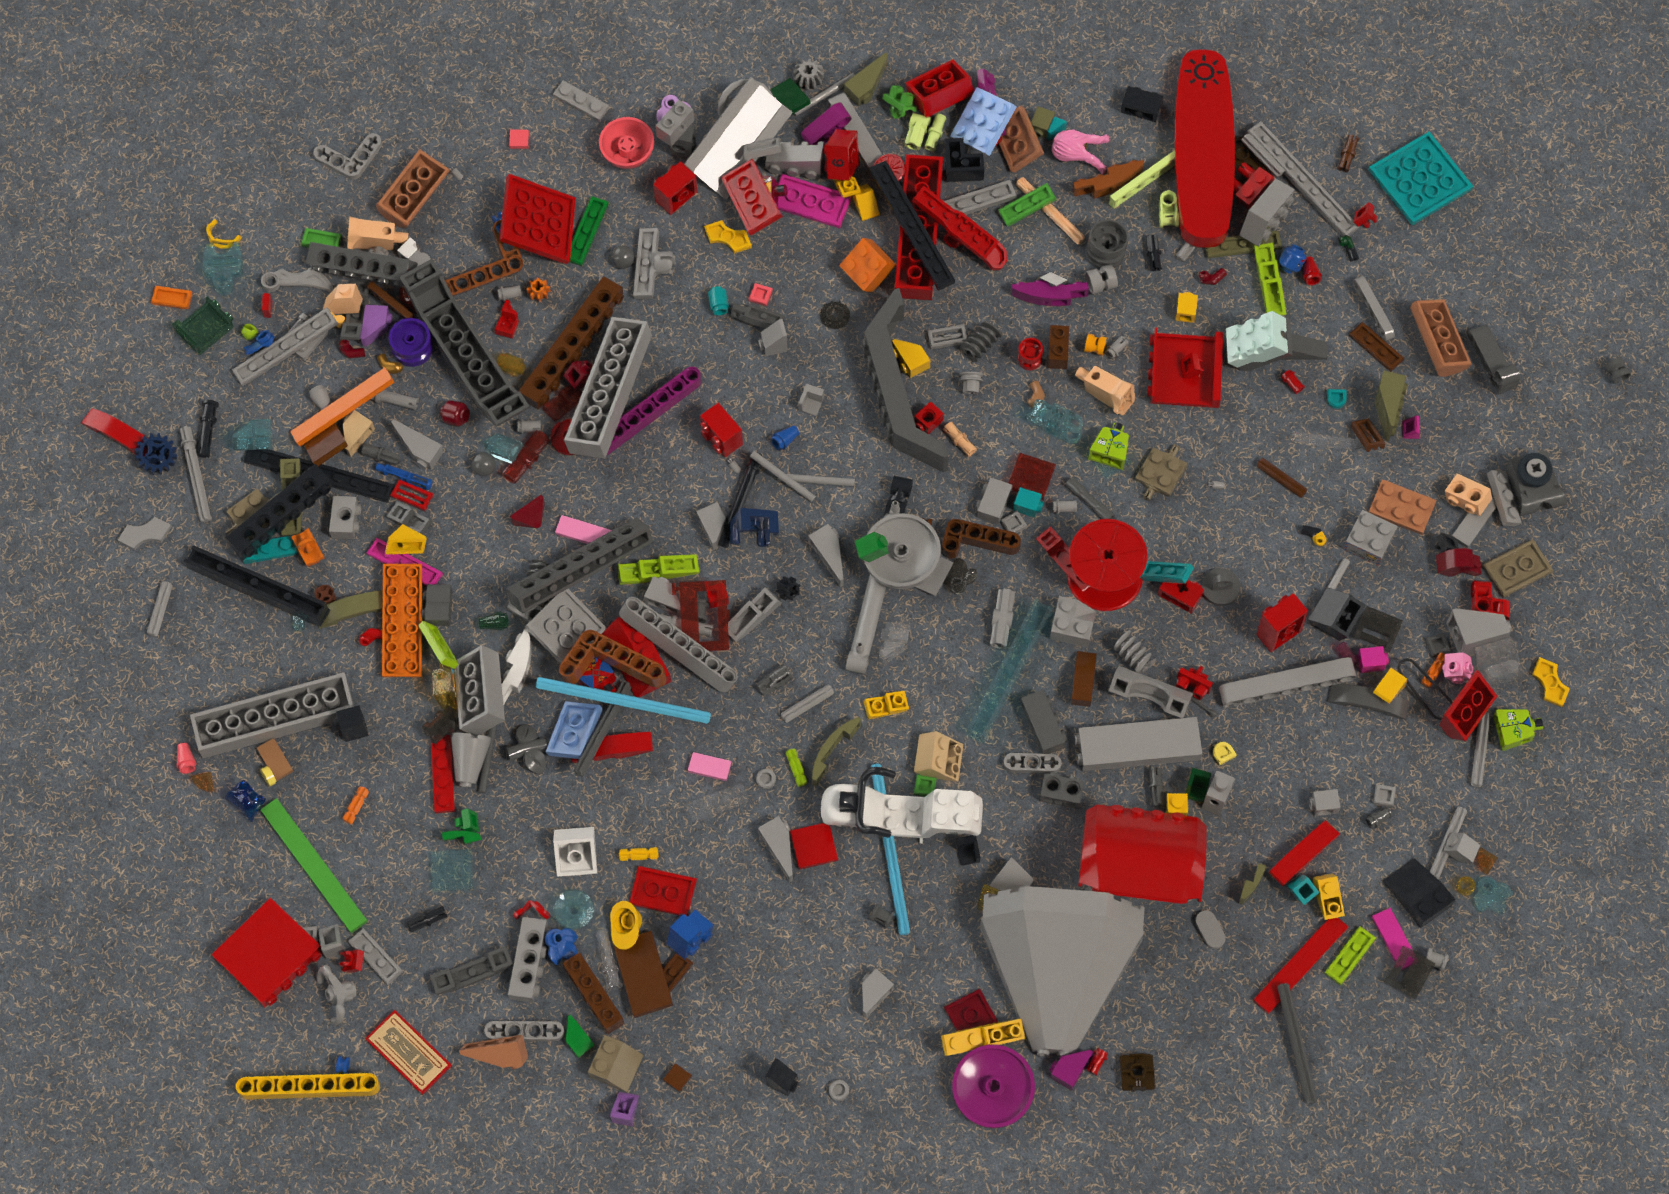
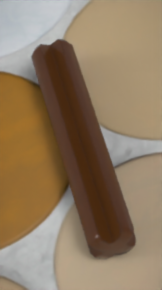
[1257,458,1307,498]

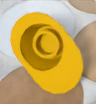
[610,901,642,950]

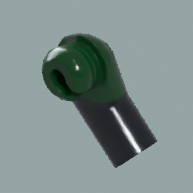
[1338,235,1359,262]

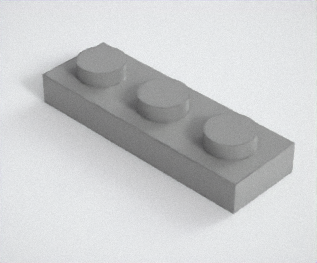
[553,81,609,122]
[1487,470,1522,526]

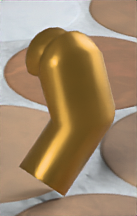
[377,354,403,374]

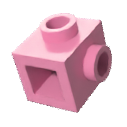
[1443,652,1473,684]

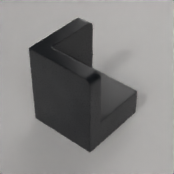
[956,835,981,866]

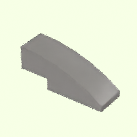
[723,587,782,642]

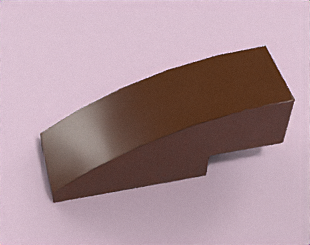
[1071,651,1097,707]

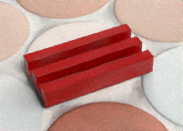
[390,479,434,511]

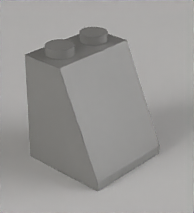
[1446,608,1512,655]

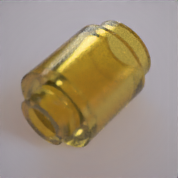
[497,353,526,377]

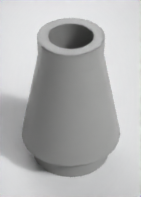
[309,385,331,410]

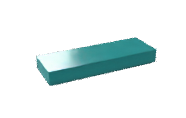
[1140,561,1194,584]

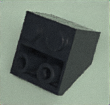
[1307,587,1366,641]

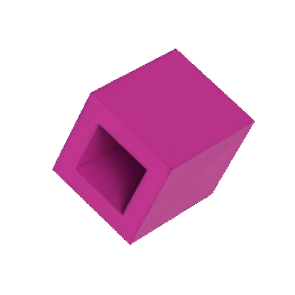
[1358,646,1389,673]

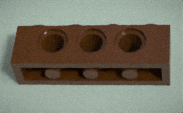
[563,952,624,1035]

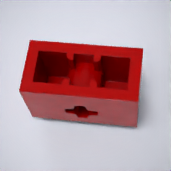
[1158,580,1204,614]

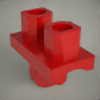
[1176,665,1213,700]

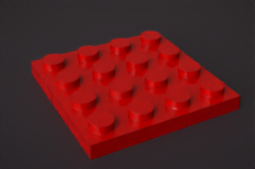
[499,174,576,264]

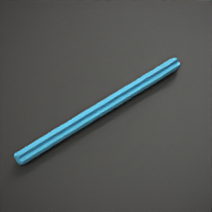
[536,677,711,723]
[871,764,910,935]

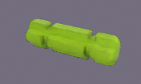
[786,749,807,787]

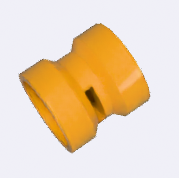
[1084,333,1107,356]

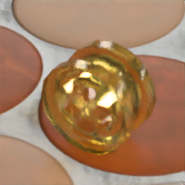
[1456,876,1476,896]

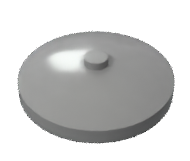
[864,513,941,589]

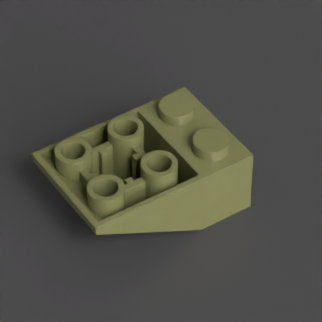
[1375,370,1408,442]

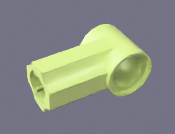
[904,113,931,150]

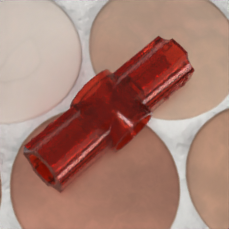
[502,430,550,484]

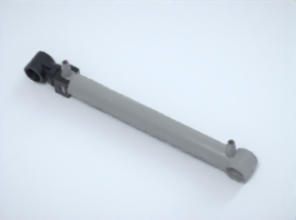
[846,475,913,674]

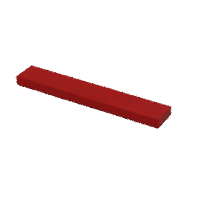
[1253,917,1348,1015]

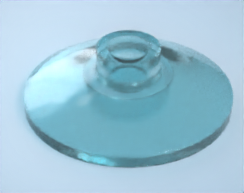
[554,890,594,929]

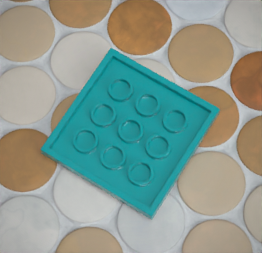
[1368,131,1474,226]

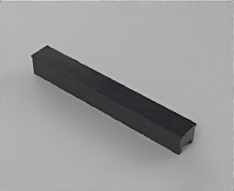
[184,545,330,627]

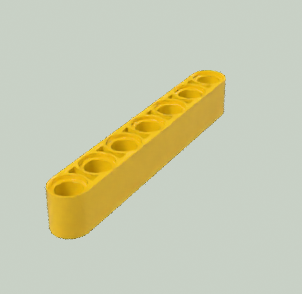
[236,1073,380,1099]

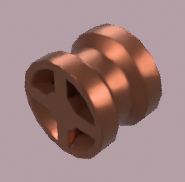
[315,585,336,604]

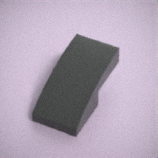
[387,501,432,535]

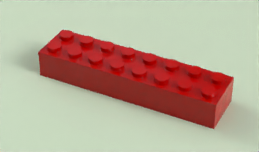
[895,154,943,300]

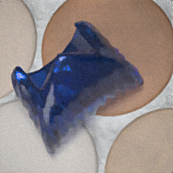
[225,780,266,822]

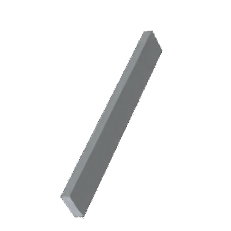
[1246,121,1359,236]

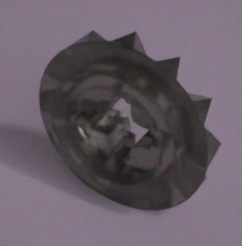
[820,300,850,329]

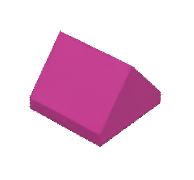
[1402,415,1420,439]

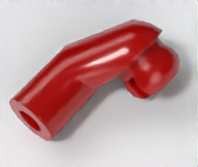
[359,628,382,646]

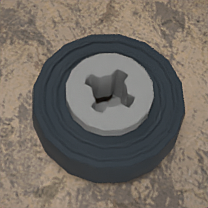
[1517,453,1553,488]

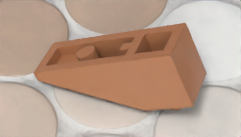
[459,1035,528,1069]

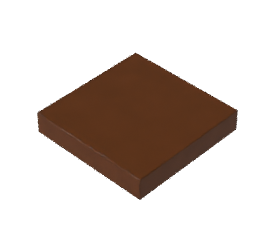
[304,423,348,466]

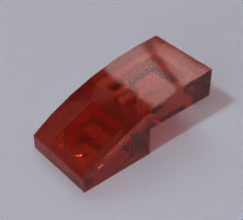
[543,385,583,422]

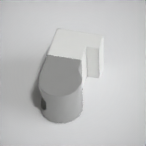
[397,238,430,267]

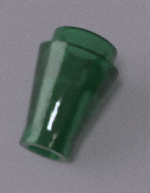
[479,611,509,631]

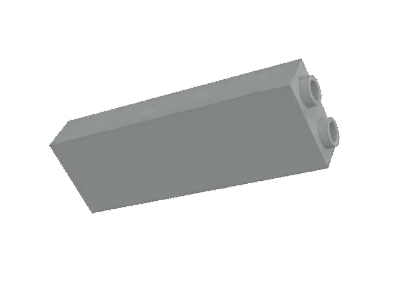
[1075,717,1202,771]

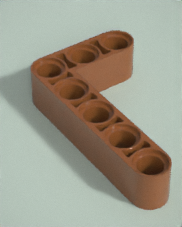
[445,220,524,297]
[559,630,667,688]

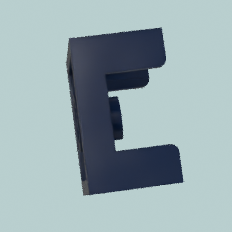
[729,508,779,547]

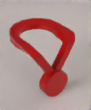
[513,900,551,920]

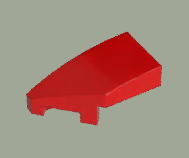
[495,299,519,339]

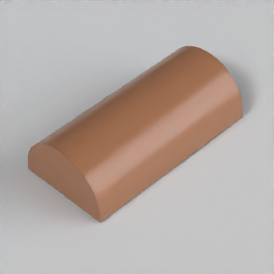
[376,149,450,229]
[1410,299,1472,377]

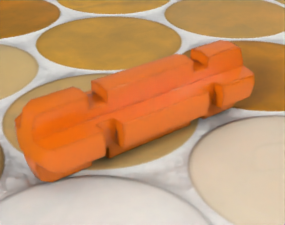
[1421,653,1445,688]
[343,786,369,824]

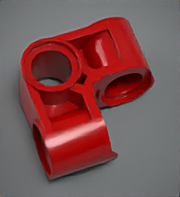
[1471,580,1510,621]

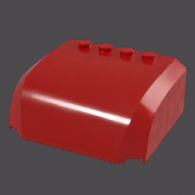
[1078,804,1207,904]

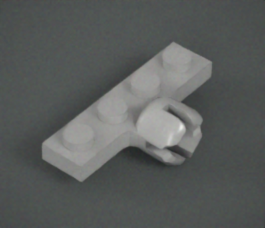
[633,228,675,299]

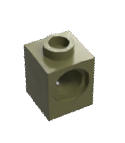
[1031,106,1055,139]

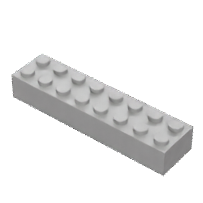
[564,317,652,459]
[190,672,355,758]

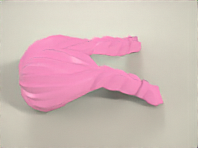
[1052,130,1110,174]

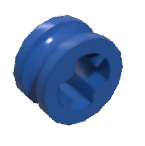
[335,1056,350,1074]

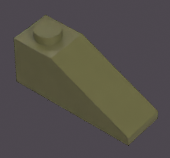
[844,52,888,107]

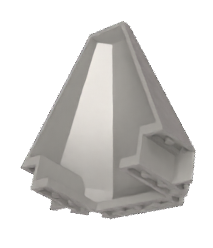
[980,886,1144,1058]

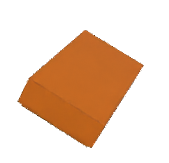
[151,286,193,310]

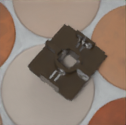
[1120,1053,1155,1092]

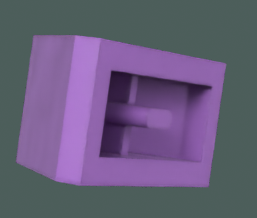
[610,1092,639,1126]

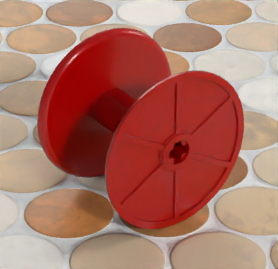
[1067,519,1148,611]

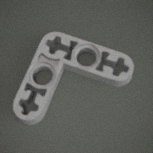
[313,133,382,180]

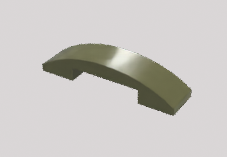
[280,459,302,536]
[318,590,383,629]
[812,717,861,787]

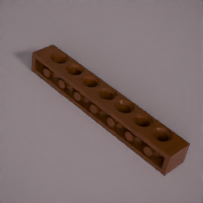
[518,276,624,410]

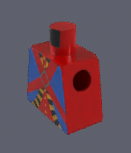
[570,657,617,692]

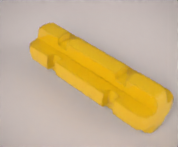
[619,847,659,861]

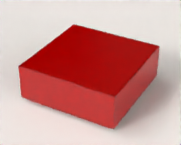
[261,293,273,318]

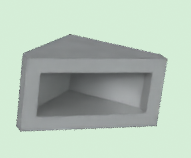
[318,924,345,959]

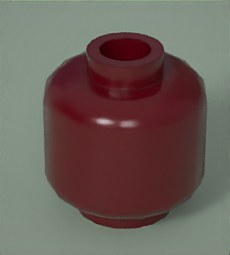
[440,400,470,427]

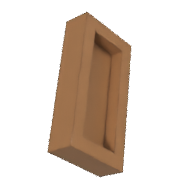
[257,738,293,781]

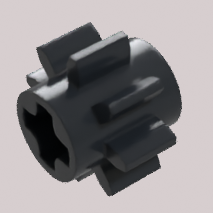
[776,576,801,601]

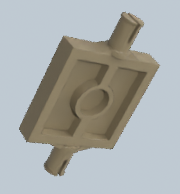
[1135,444,1187,501]
[225,489,280,540]

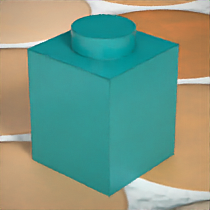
[1013,487,1044,518]
[1287,873,1320,905]

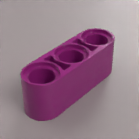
[800,102,852,145]

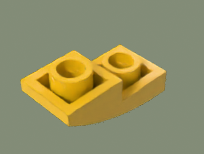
[833,176,861,198]
[864,691,909,720]

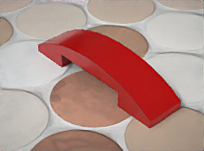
[81,408,148,456]
[1036,526,1090,592]

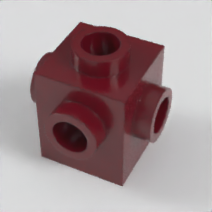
[563,360,593,389]

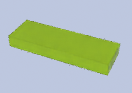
[418,621,459,669]
[1324,926,1376,986]

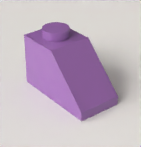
[361,305,393,346]

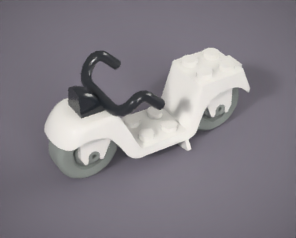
[821,767,983,844]

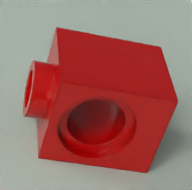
[914,401,944,434]

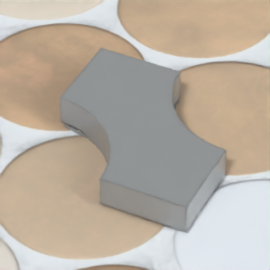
[118,517,172,550]

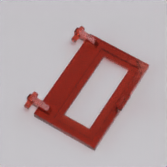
[672,580,730,651]

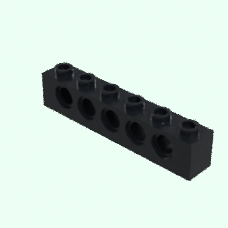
[225,464,332,560]

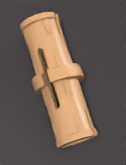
[943,422,977,457]

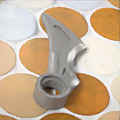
[261,266,334,292]

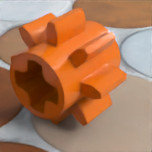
[527,277,551,302]

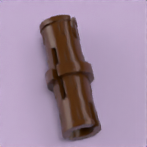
[1337,135,1359,173]

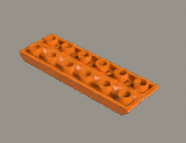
[382,564,422,677]

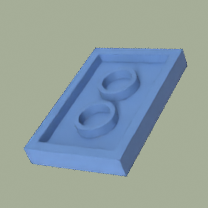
[546,701,603,759]

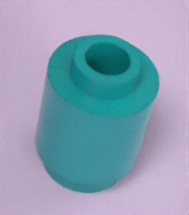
[708,286,729,316]

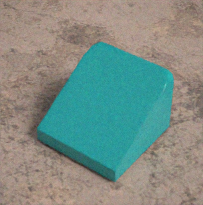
[1047,117,1067,141]

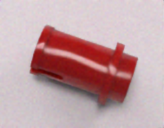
[1281,370,1305,394]
[1085,1048,1108,1076]

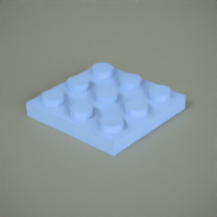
[950,87,1017,156]

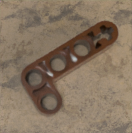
[942,519,1021,559]

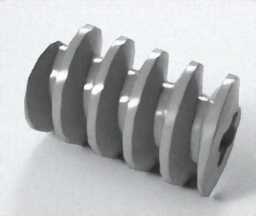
[1114,630,1156,673]

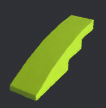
[1253,243,1287,316]
[617,554,700,585]

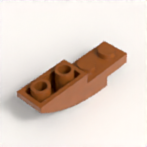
[1072,160,1144,199]

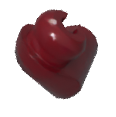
[1199,268,1227,285]
[339,339,365,358]

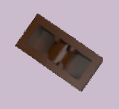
[1048,325,1069,369]

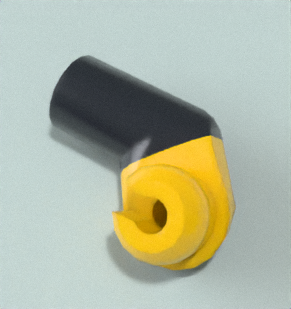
[1301,525,1326,546]

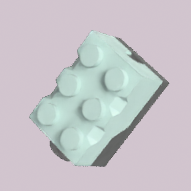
[1226,311,1293,371]

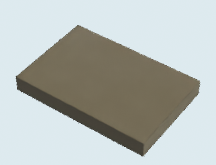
[1483,539,1554,598]

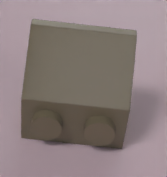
[588,1035,644,1093]

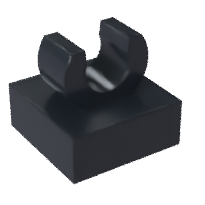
[1434,532,1459,554]

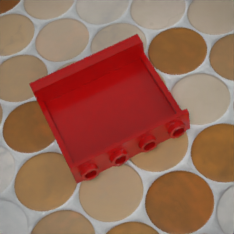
[1147,328,1223,408]
[211,897,322,1008]

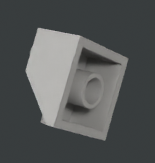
[1050,596,1096,648]

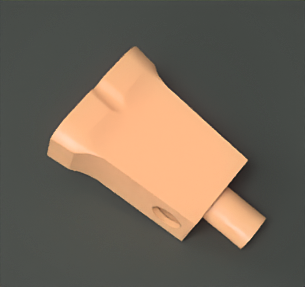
[347,216,409,250]
[1075,366,1135,415]

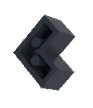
[944,138,984,182]

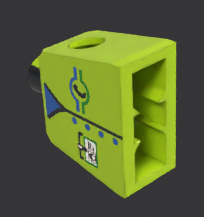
[1088,422,1129,470]
[1493,709,1543,751]

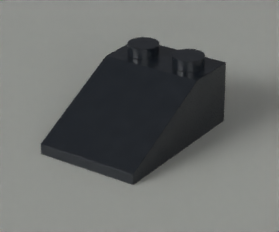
[1383,858,1456,929]

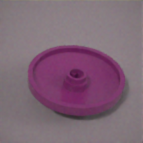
[952,1045,1035,1128]

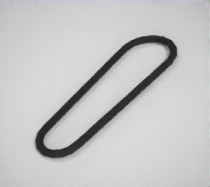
[1397,658,1453,720]

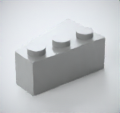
[765,142,824,179]

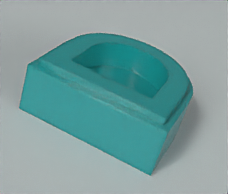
[1327,389,1347,409]

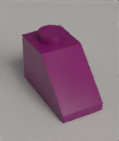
[1049,1050,1093,1091]

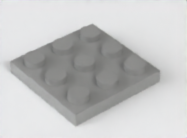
[525,589,606,664]

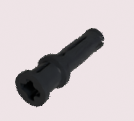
[197,400,219,458]

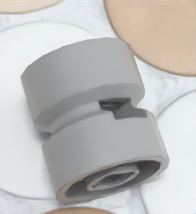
[1085,264,1118,295]

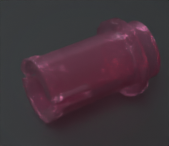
[1335,642,1359,666]

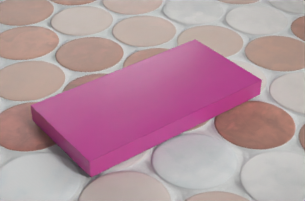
[778,174,852,229]

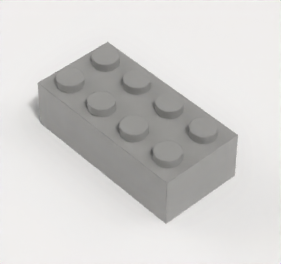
[454,645,505,736]

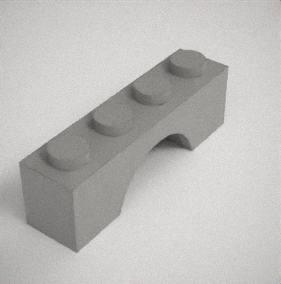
[1109,666,1193,718]

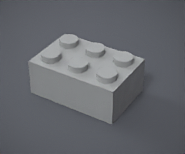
[1240,178,1295,247]

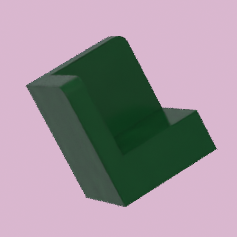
[1185,768,1212,802]

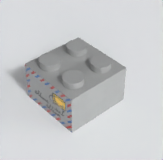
[1343,510,1398,566]

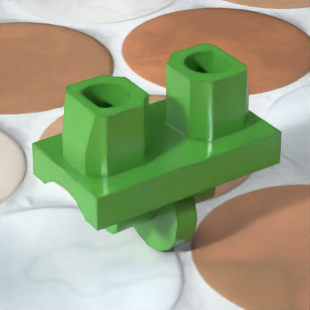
[882,85,917,119]

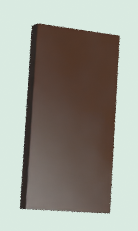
[613,931,674,1018]

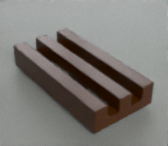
[1351,418,1385,452]

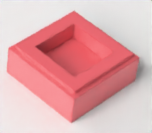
[509,130,529,149]
[749,283,773,306]

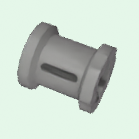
[1423,948,1449,972]

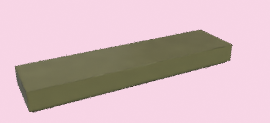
[1205,231,1282,259]

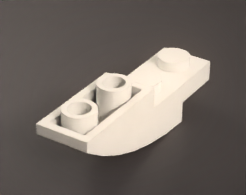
[502,628,531,705]

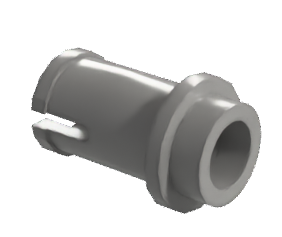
[497,285,522,301]
[1105,336,1129,359]
[518,419,541,434]
[1052,499,1077,515]

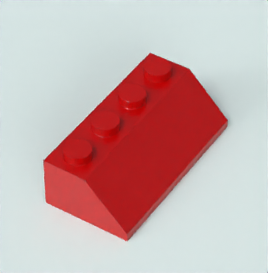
[602,617,671,698]

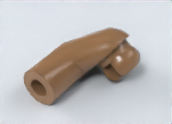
[1028,381,1045,408]

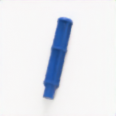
[375,463,433,490]

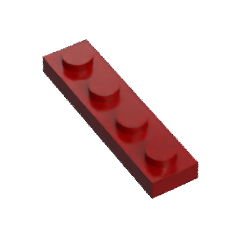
[431,735,455,814]

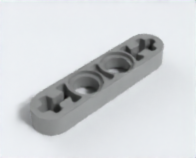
[1353,276,1395,342]
[484,1021,565,1041]

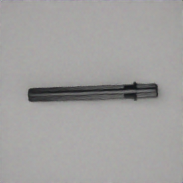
[719,452,762,548]

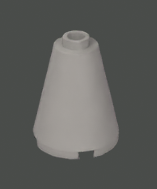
[451,733,491,788]

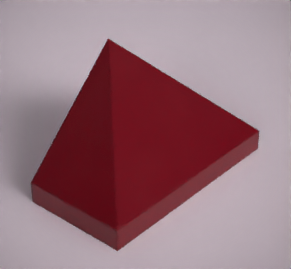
[510,495,545,528]

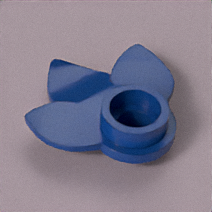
[244,330,275,355]
[545,928,578,965]

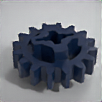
[135,433,177,475]

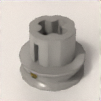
[959,372,984,394]

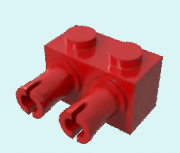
[1234,162,1275,210]

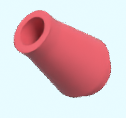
[177,743,197,774]

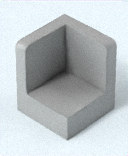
[798,384,824,416]

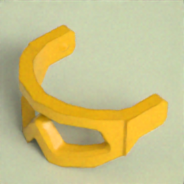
[206,219,241,249]

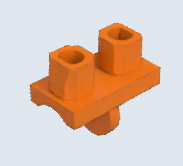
[291,528,325,567]

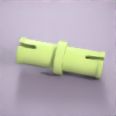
[924,113,946,151]

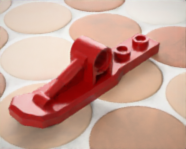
[912,186,1008,271]

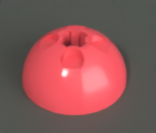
[599,117,654,169]

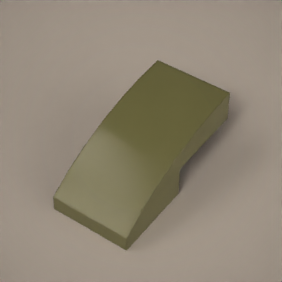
[1239,863,1266,905]

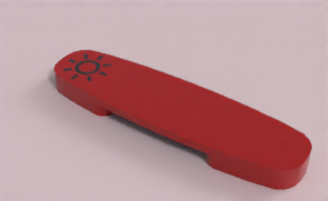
[1175,49,1235,248]

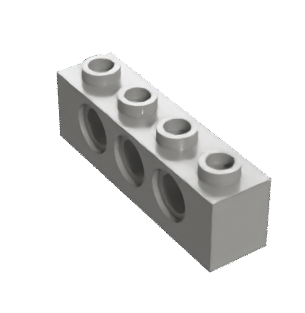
[508,917,551,1003]

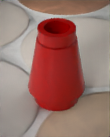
[1303,257,1322,285]

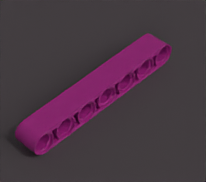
[606,367,701,456]

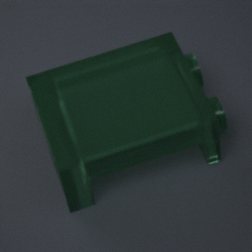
[172,296,234,356]

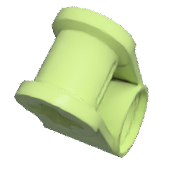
[1159,190,1179,228]

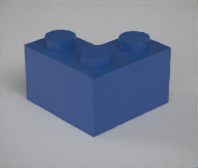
[667,909,713,960]

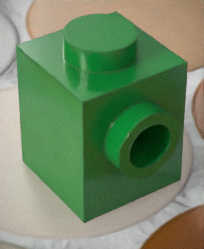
[855,532,889,562]

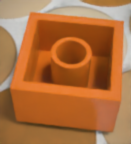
[839,238,896,292]

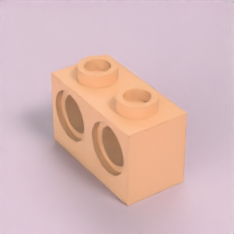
[1445,474,1492,516]

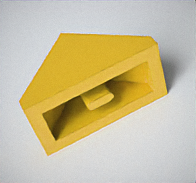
[852,184,880,221]
[385,524,427,554]
[1373,668,1407,704]

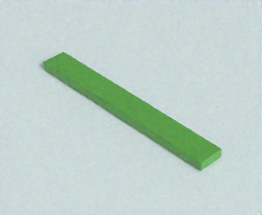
[260,798,368,933]

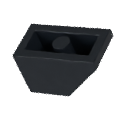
[765,1058,799,1096]

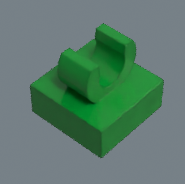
[454,808,479,833]

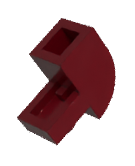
[1436,548,1482,577]

